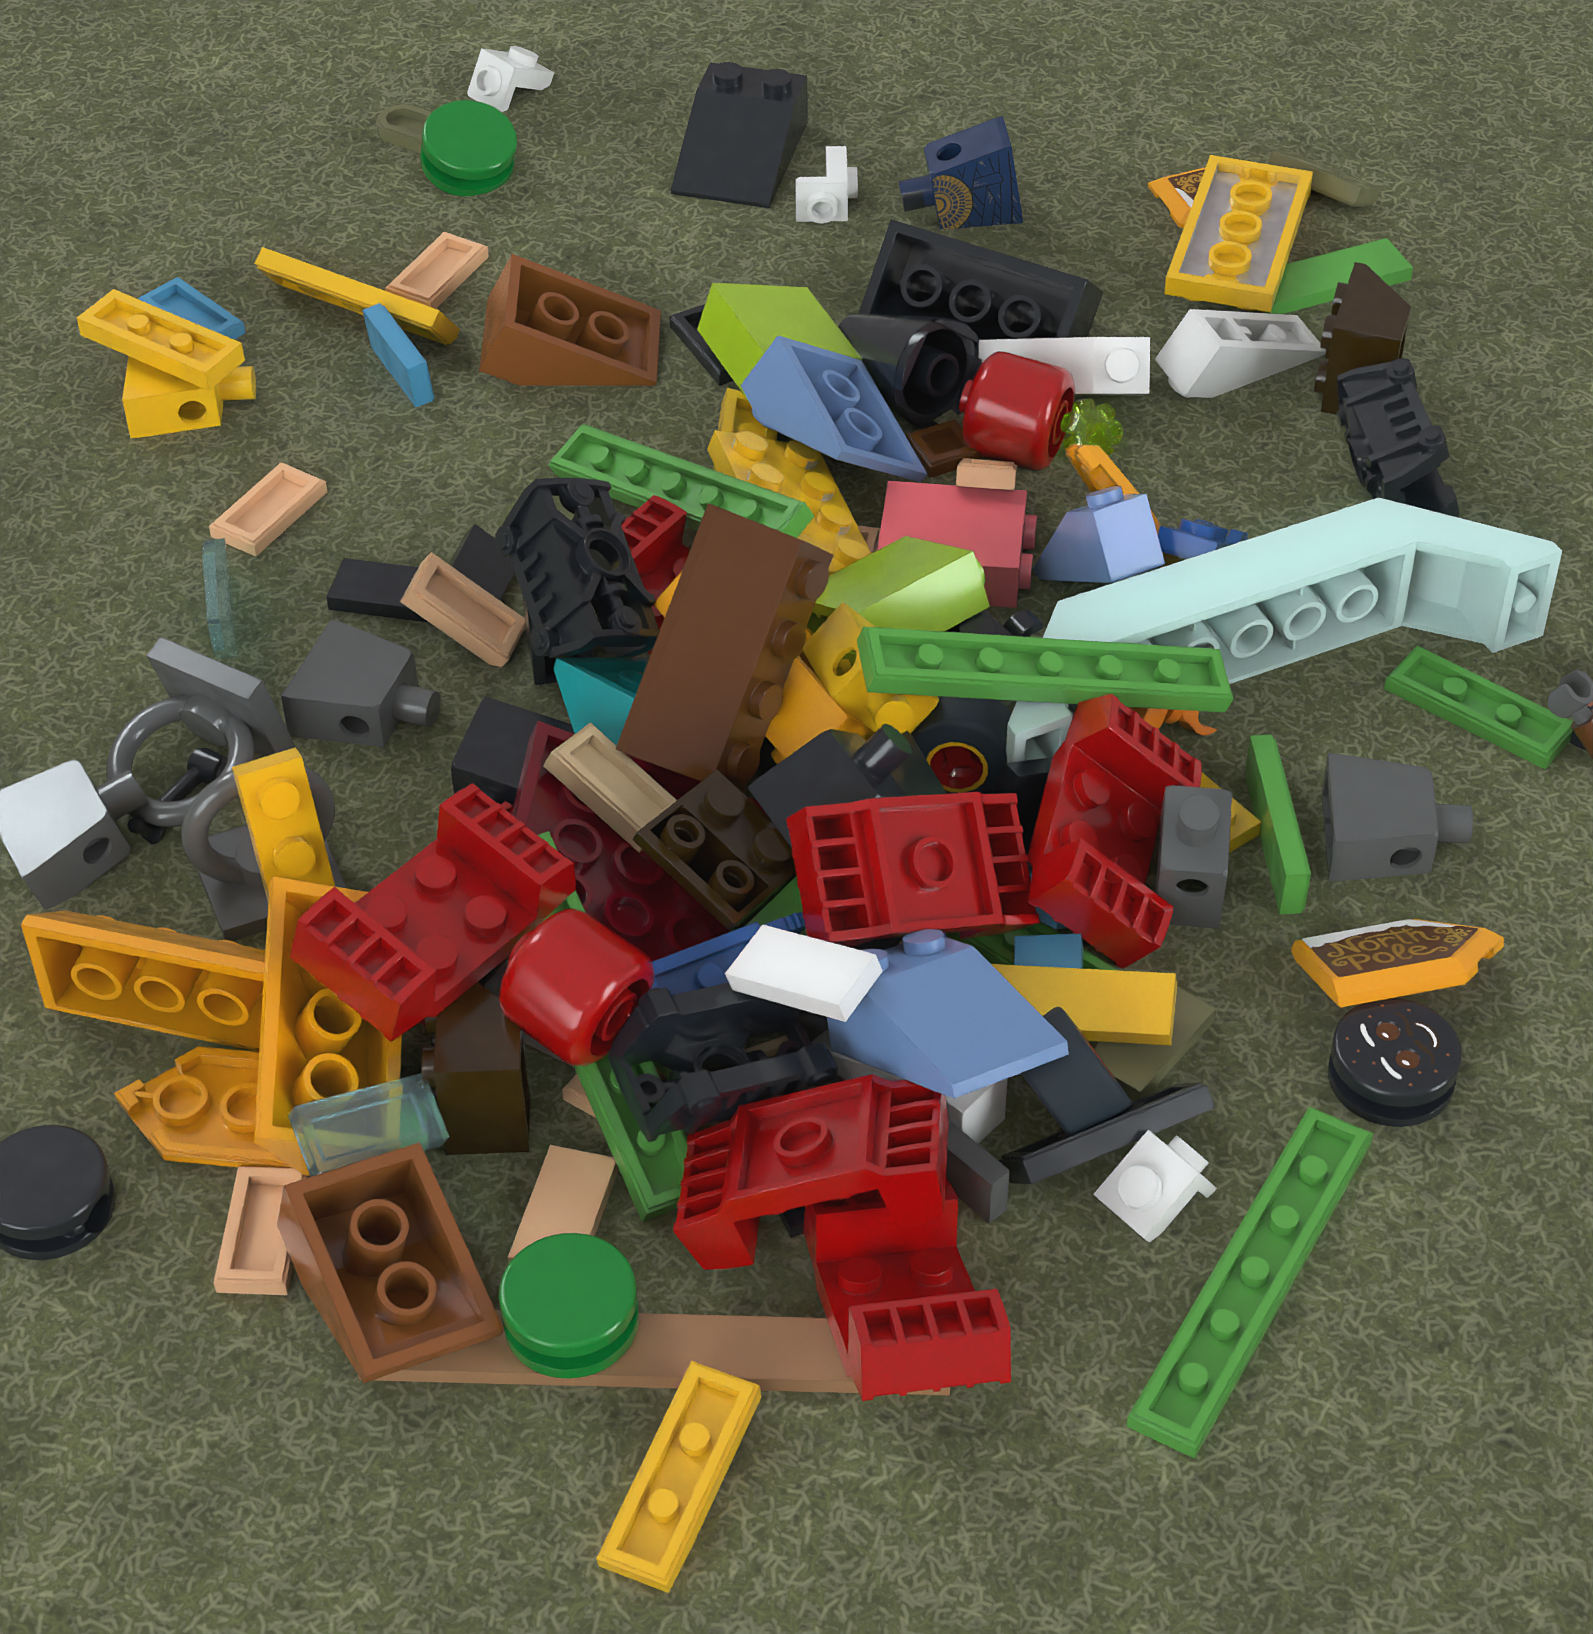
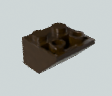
[1314,262,1411,415]
[632,770,797,932]
[422,982,530,1155]

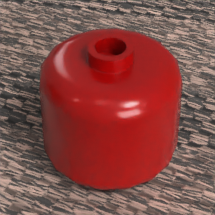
[959,351,1075,470]
[499,908,655,1066]

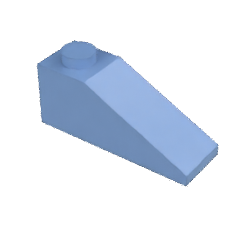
[1033,486,1165,583]

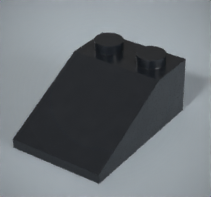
[671,62,808,208]

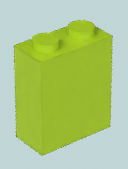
[697,283,862,403]
[807,536,990,664]

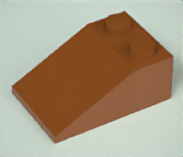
[479,254,661,386]
[277,1142,504,1383]

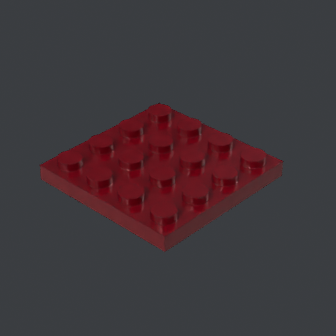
[512,721,769,962]

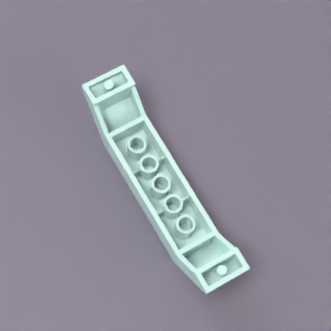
[1006,497,1562,763]

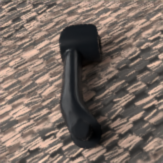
[127,748,228,844]

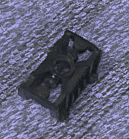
[1337,358,1460,517]
[494,478,660,658]
[608,983,838,1142]

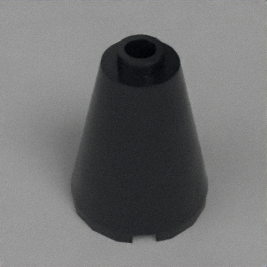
[838,313,982,428]

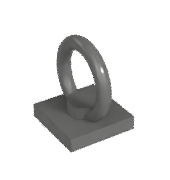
[106,637,296,827]
[181,767,347,941]

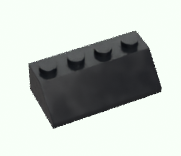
[859,219,1103,358]

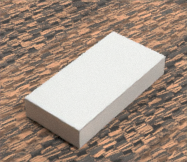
[725,924,883,1022]

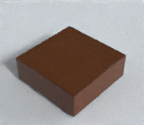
[905,419,981,478]

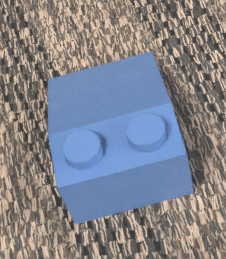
[740,336,927,482]
[827,929,1069,1099]

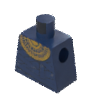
[898,116,1023,230]

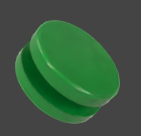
[420,100,517,196]
[499,1233,639,1379]

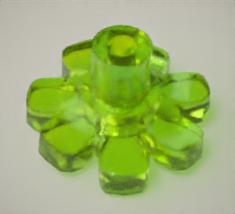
[1060,399,1123,456]

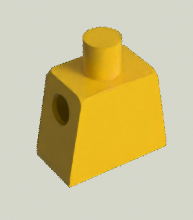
[122,357,256,438]
[802,602,939,734]

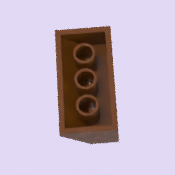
[616,504,833,793]

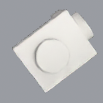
[467,46,554,112]
[796,146,858,224]
[1093,1130,1217,1243]

